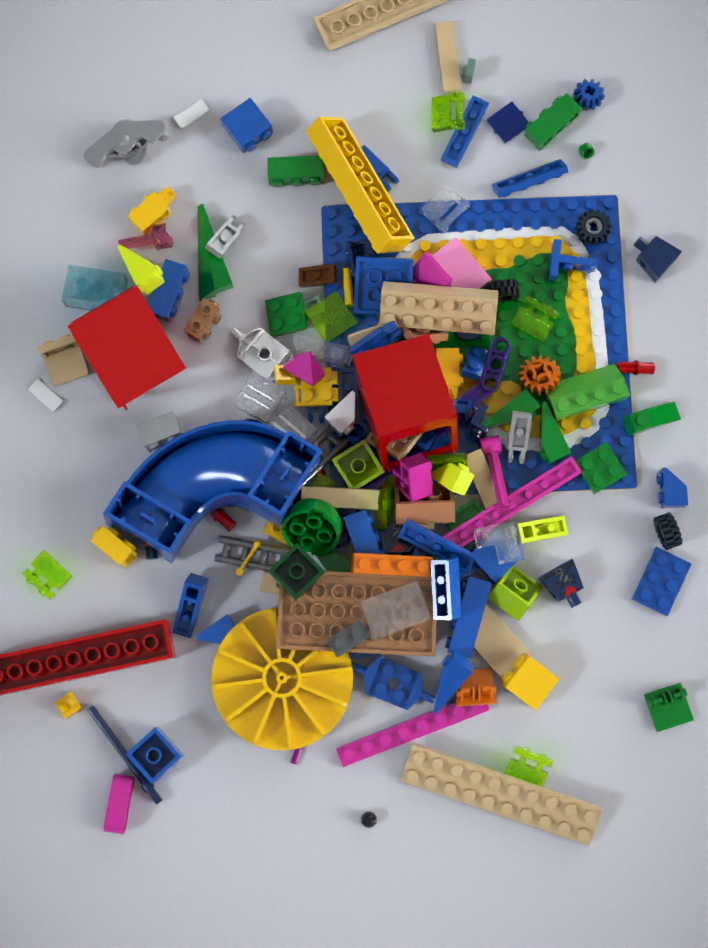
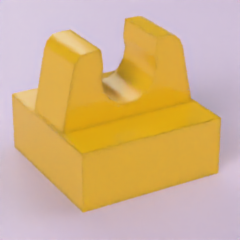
[274,365,296,386]
[54,692,83,719]

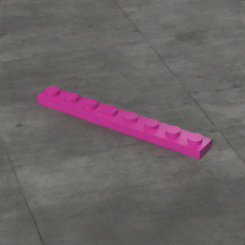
[442,456,582,547]
[336,702,490,767]

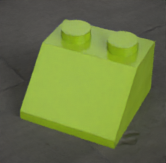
[331,439,385,488]
[488,565,543,621]

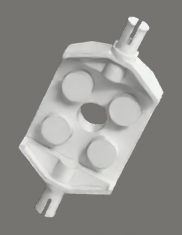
[231,328,300,384]

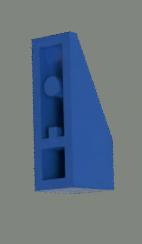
[172,573,209,638]
[434,650,474,714]

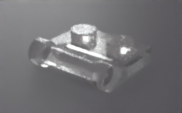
[420,183,471,232]

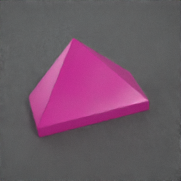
[283,351,325,387]

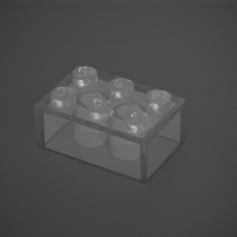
[359,581,431,640]

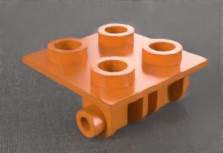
[455,668,497,707]

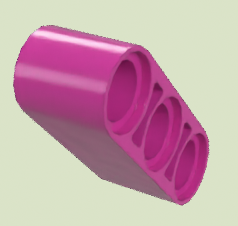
[103,773,135,835]

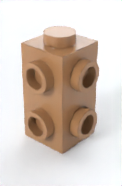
[184,298,222,344]

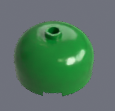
[281,498,342,555]

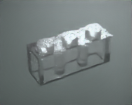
[290,334,352,368]

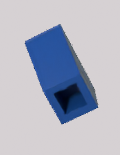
[656,468,688,509]

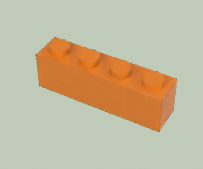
[350,552,433,577]

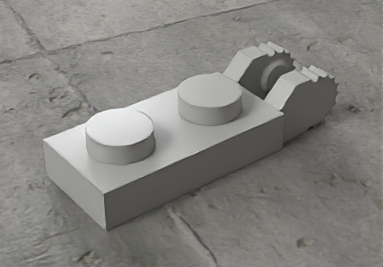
[205,214,246,259]
[507,411,532,464]

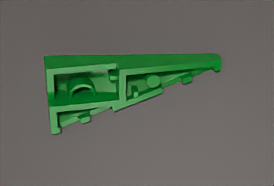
[198,203,234,302]

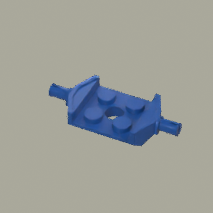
[352,656,436,710]

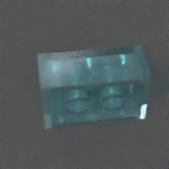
[61,265,128,311]

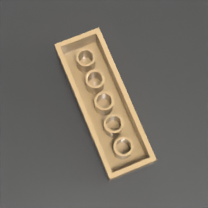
[380,281,498,335]

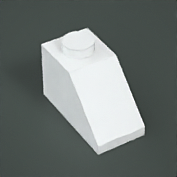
[325,390,355,437]

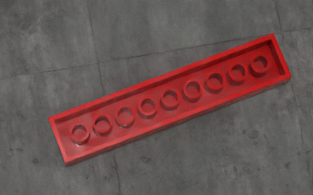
[0,619,176,696]

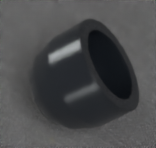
[361,811,377,828]

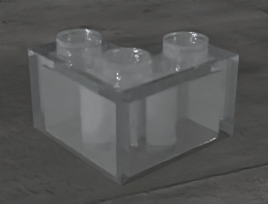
[473,521,525,565]

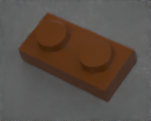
[299,264,337,288]

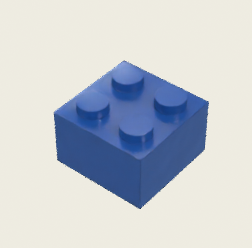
[125,727,184,784]

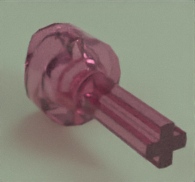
[118,223,173,250]

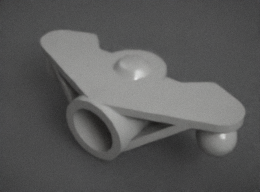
[84,119,170,168]

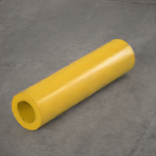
[342,268,354,307]

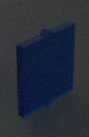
[486,101,529,144]

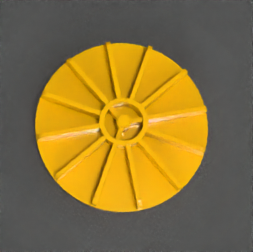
[211,608,353,750]

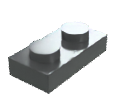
[327,619,371,657]

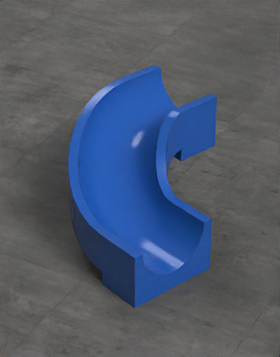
[103,420,322,564]

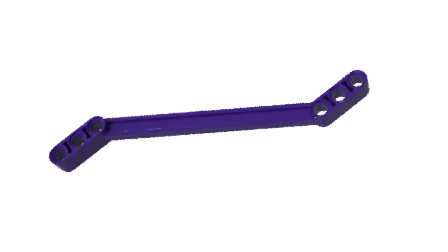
[335,337,511,548]

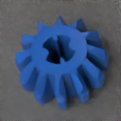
[573,78,605,111]

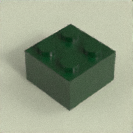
[268,543,325,601]

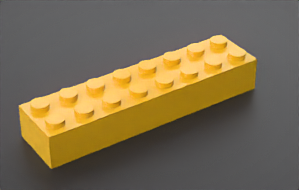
[306,116,415,253]

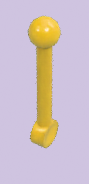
[236,540,261,576]

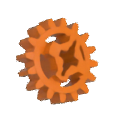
[519,355,561,395]

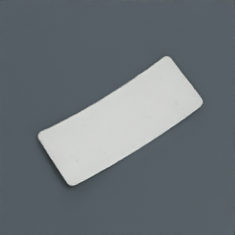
[173,99,209,128]
[28,379,63,412]

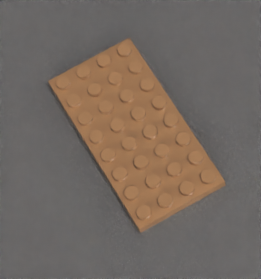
[276,571,437,657]

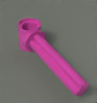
[479,435,509,508]

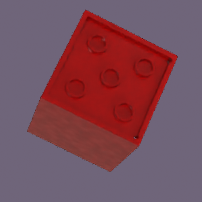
[67,285,186,410]
[353,334,458,473]

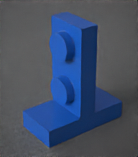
[548,239,598,281]

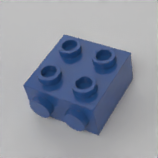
[220,98,273,154]

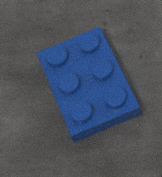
[631,547,692,616]

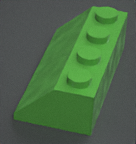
[543,364,630,422]

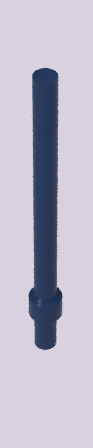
[87,705,162,805]

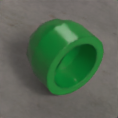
[578,143,595,159]

